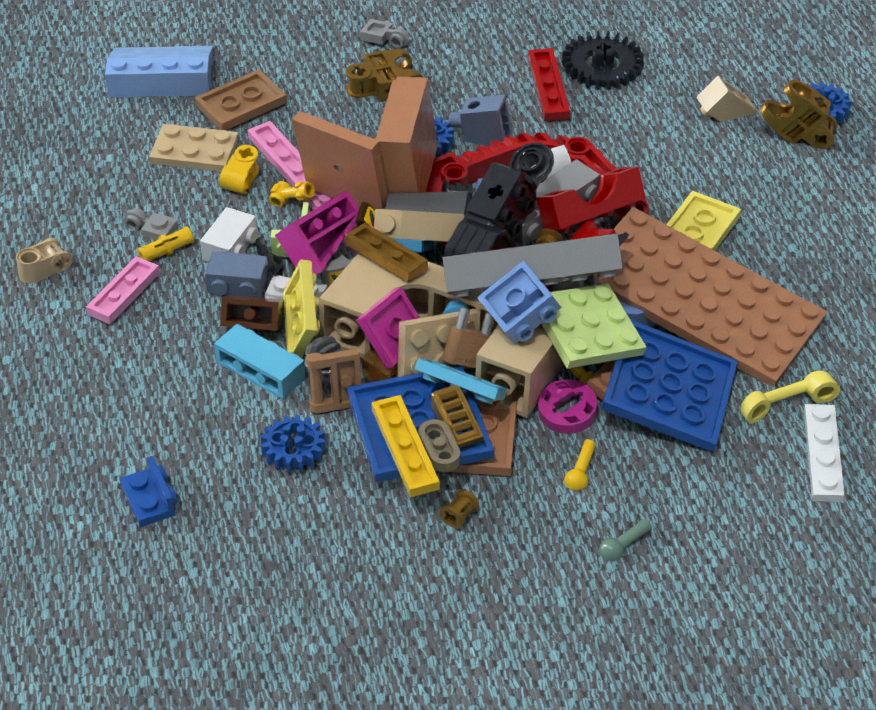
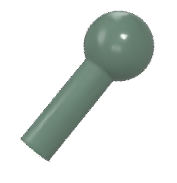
[599,518,652,561]

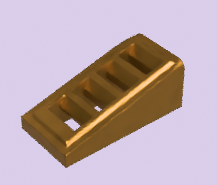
[431,385,484,448]

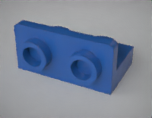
[119,456,178,527]

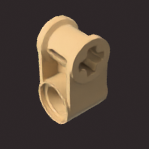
[16,238,72,283]

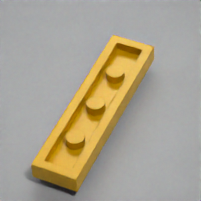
[372,395,440,498]

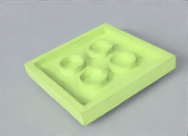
[542,283,647,369]

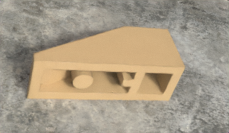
[374,209,465,241]

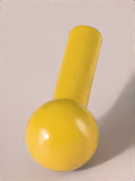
[564,439,596,491]

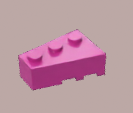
[275,190,359,275]

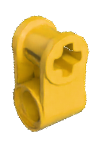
[219,145,259,195]

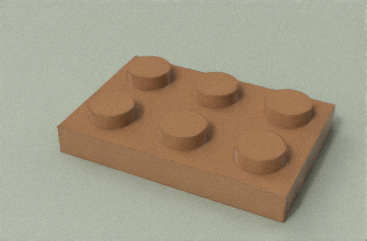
[194,69,287,130]

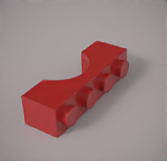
[536,166,646,233]

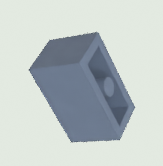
[205,251,269,297]

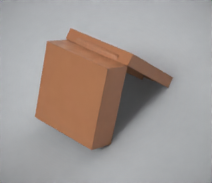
[292,76,438,209]

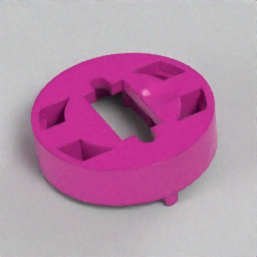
[538,380,597,434]

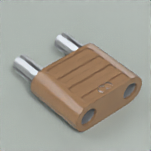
[442,308,495,368]

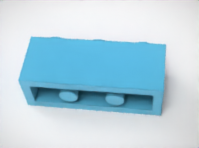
[214,324,305,399]

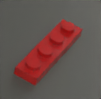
[528,48,570,121]

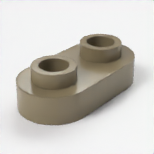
[419,419,460,472]

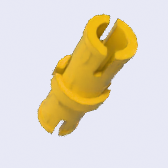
[137,226,194,262]

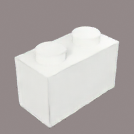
[200,207,259,262]

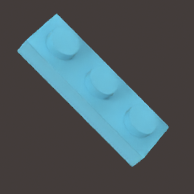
[415,358,508,404]

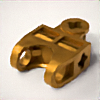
[346,49,423,102]
[760,79,837,149]

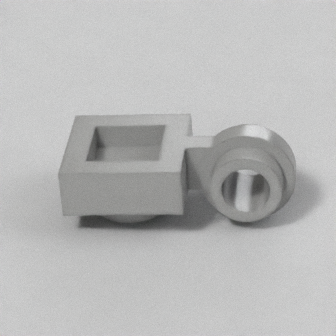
[360,19,409,49]
[124,208,178,240]

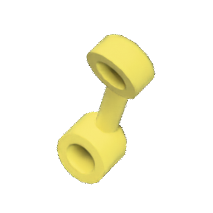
[740,370,840,424]

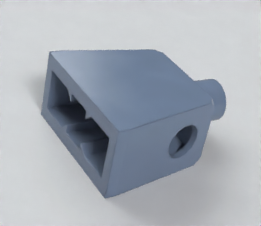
[449,95,513,146]

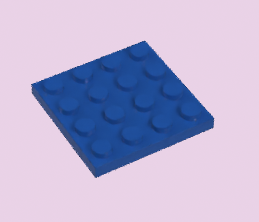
[600,320,738,452]
[347,365,494,482]

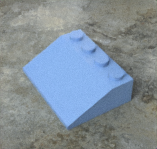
[105,46,213,97]

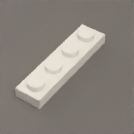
[804,404,844,502]

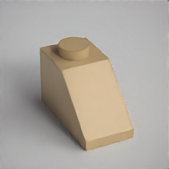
[696,76,758,122]

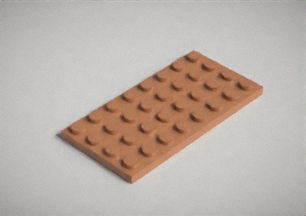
[597,207,827,387]

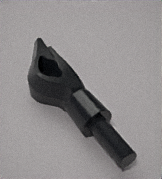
[254,238,283,276]

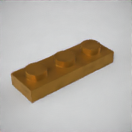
[345,223,428,282]

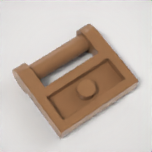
[305,348,362,413]

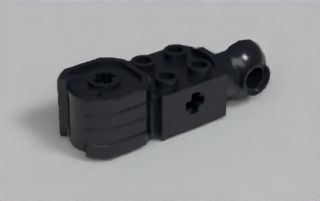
[444,143,554,257]

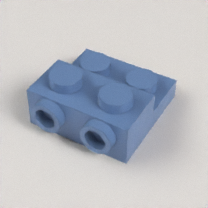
[477,261,562,344]

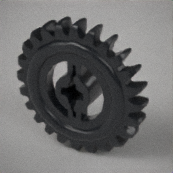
[562,31,644,89]

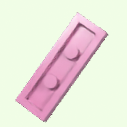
[86,256,160,324]

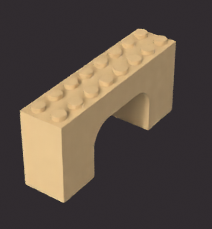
[319,253,564,418]

